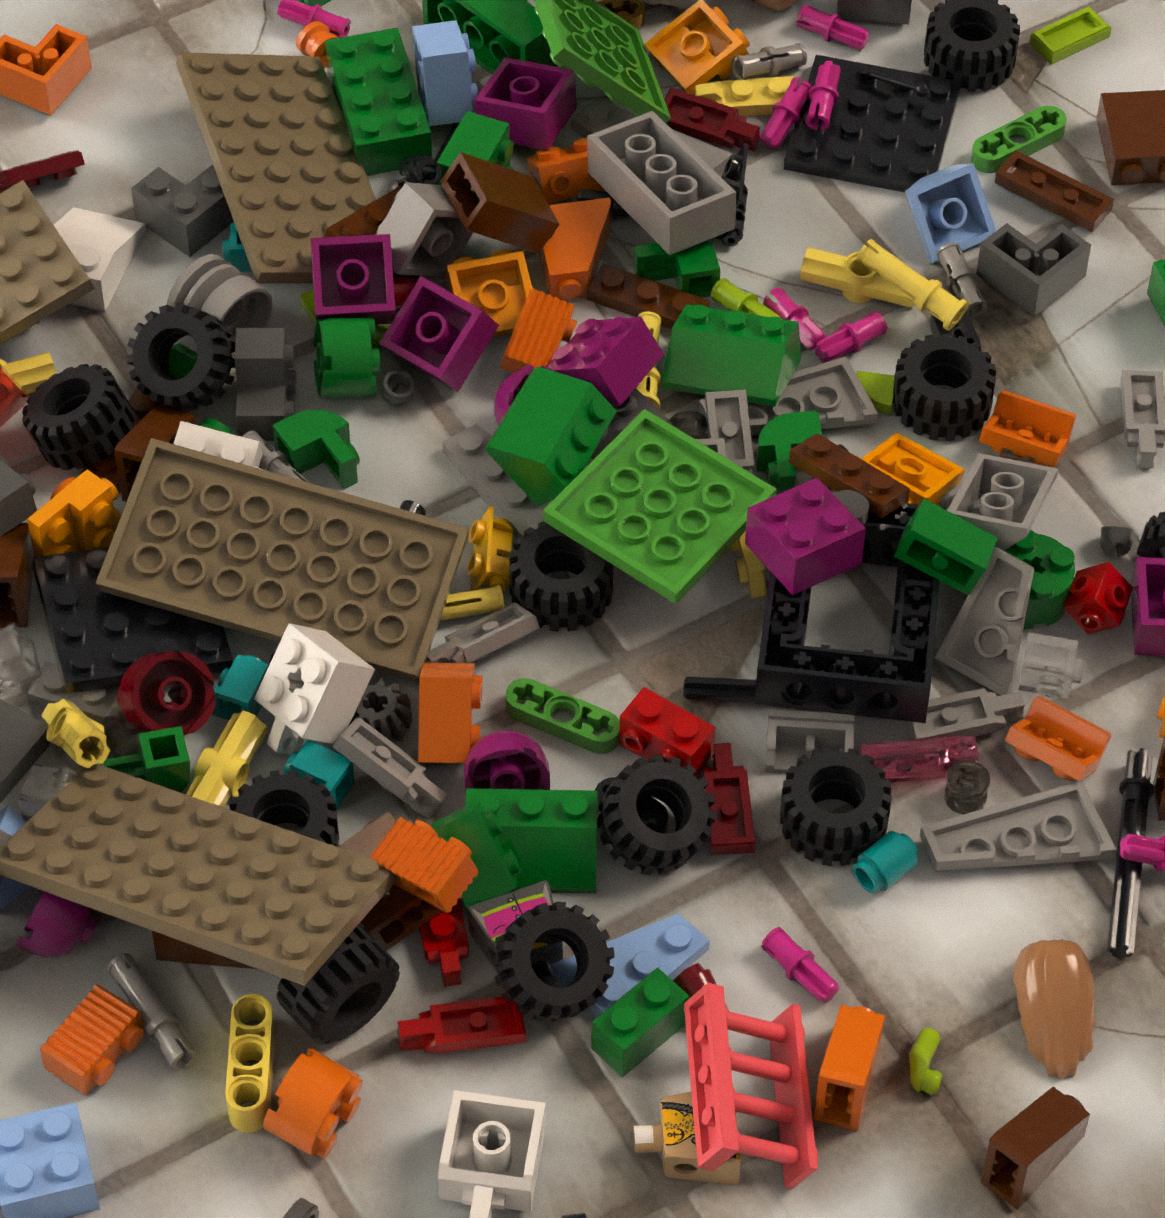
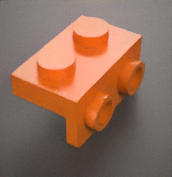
[526,138,605,204]
[979,390,1076,468]
[1005,696,1111,781]

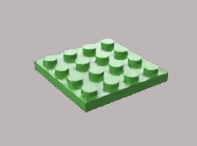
[534,0,671,123]
[543,409,777,604]

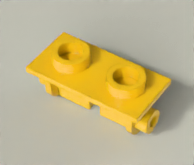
[467,506,513,592]

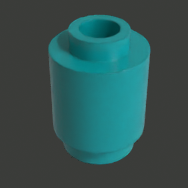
[852,831,918,894]

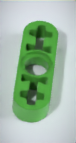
[971,106,1067,173]
[506,678,620,754]

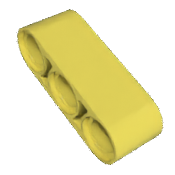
[225,994,275,1133]

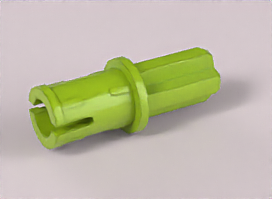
[711,278,779,317]

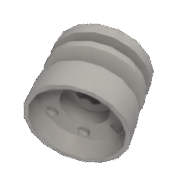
[167,254,273,358]

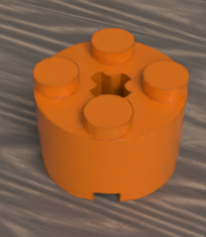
[263,1048,363,1159]

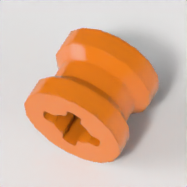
[296,21,339,68]

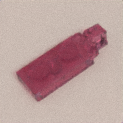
[859,736,979,782]

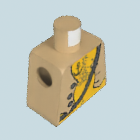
[633,1091,741,1184]

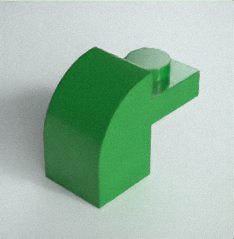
[633,240,720,297]
[272,409,360,489]
[756,411,822,495]
[99,726,190,793]

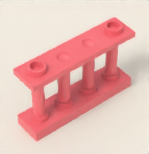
[684,982,818,1189]

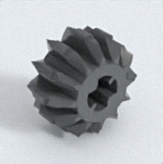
[348,677,412,742]

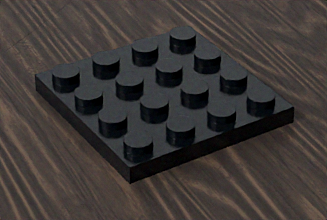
[783,55,961,193]
[33,548,233,694]

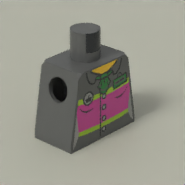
[468,880,563,986]

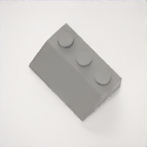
[947,453,1058,551]

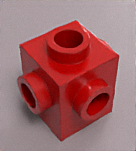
[1063,562,1133,634]

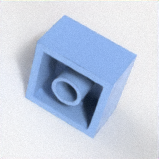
[412,20,478,126]
[0,1102,100,1218]

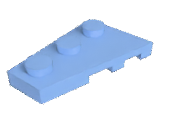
[551,913,710,1016]

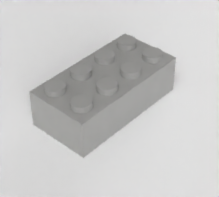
[587,111,736,255]

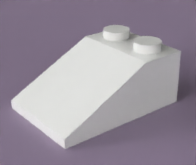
[54,207,146,312]

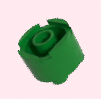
[313,317,380,398]
[1004,530,1075,629]

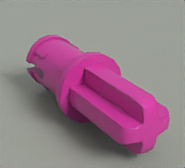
[277,0,351,38]
[796,4,870,50]
[805,61,841,131]
[760,77,812,149]
[763,288,826,351]
[814,311,887,363]
[1119,834,1165,871]
[761,927,839,1003]

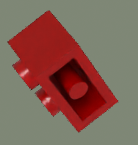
[619,687,716,777]

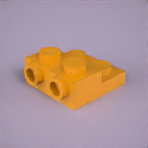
[644,0,750,94]
[445,249,532,337]
[861,432,965,506]
[27,469,121,557]

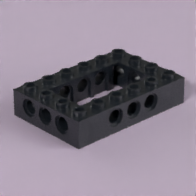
[754,490,946,723]

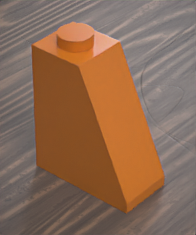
[539,197,611,300]
[813,1005,885,1131]

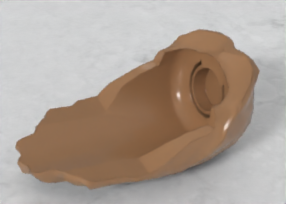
[1012,939,1096,1080]

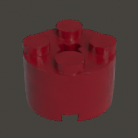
[117,651,216,736]

